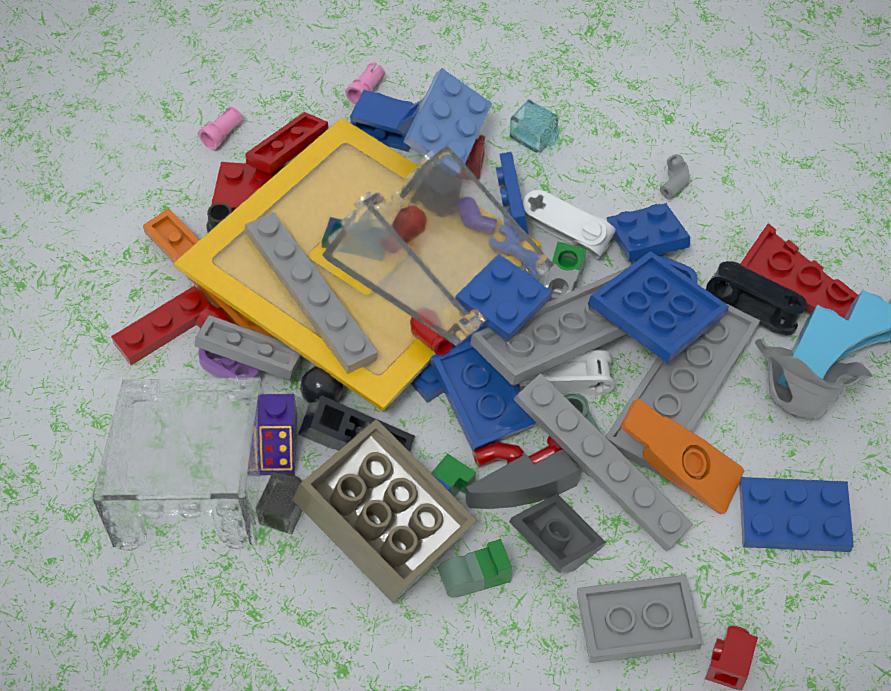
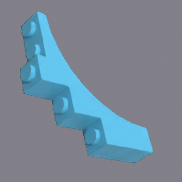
[776,290,891,390]

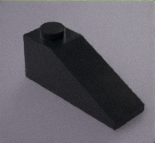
[298,395,415,452]

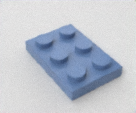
[403,68,492,176]

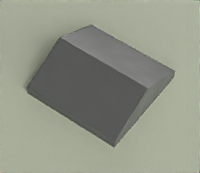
[509,494,606,573]

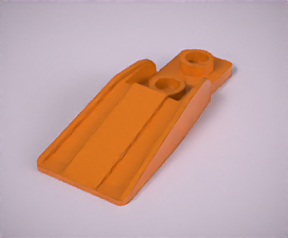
[621,399,744,514]

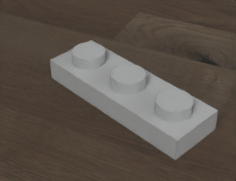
[195,315,302,380]

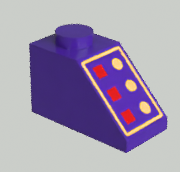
[258,394,298,475]

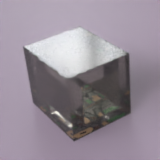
[256,472,303,535]

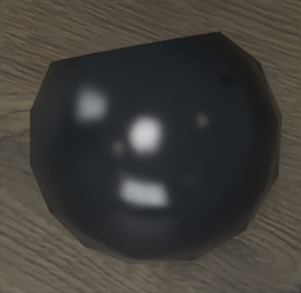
[300,366,343,404]

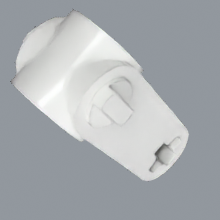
[523,190,616,259]
[518,350,615,395]

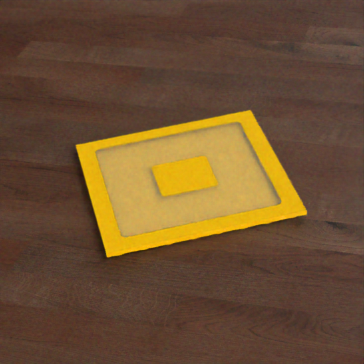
[174,117,542,412]

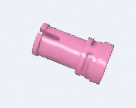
[345,62,385,105]
[198,107,243,150]

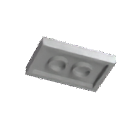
[577,575,702,663]

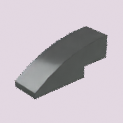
[465,449,579,509]

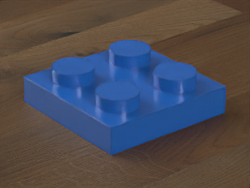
[607,203,690,262]
[455,254,552,342]

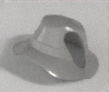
[755,339,873,418]

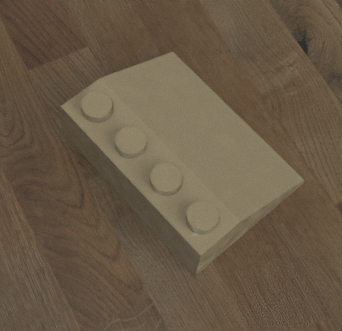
[293,419,478,604]

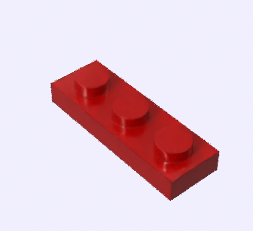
[245,112,329,175]
[111,285,211,365]

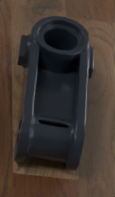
[706,261,807,335]

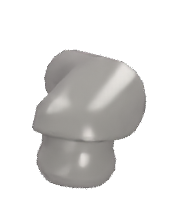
[660,154,690,199]

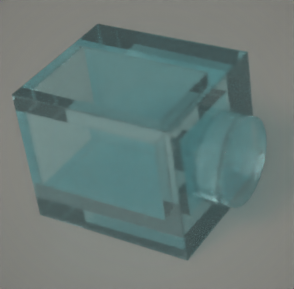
[509,99,559,155]

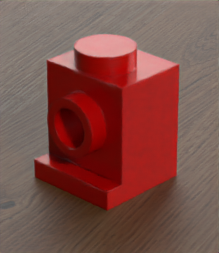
[705,626,758,691]

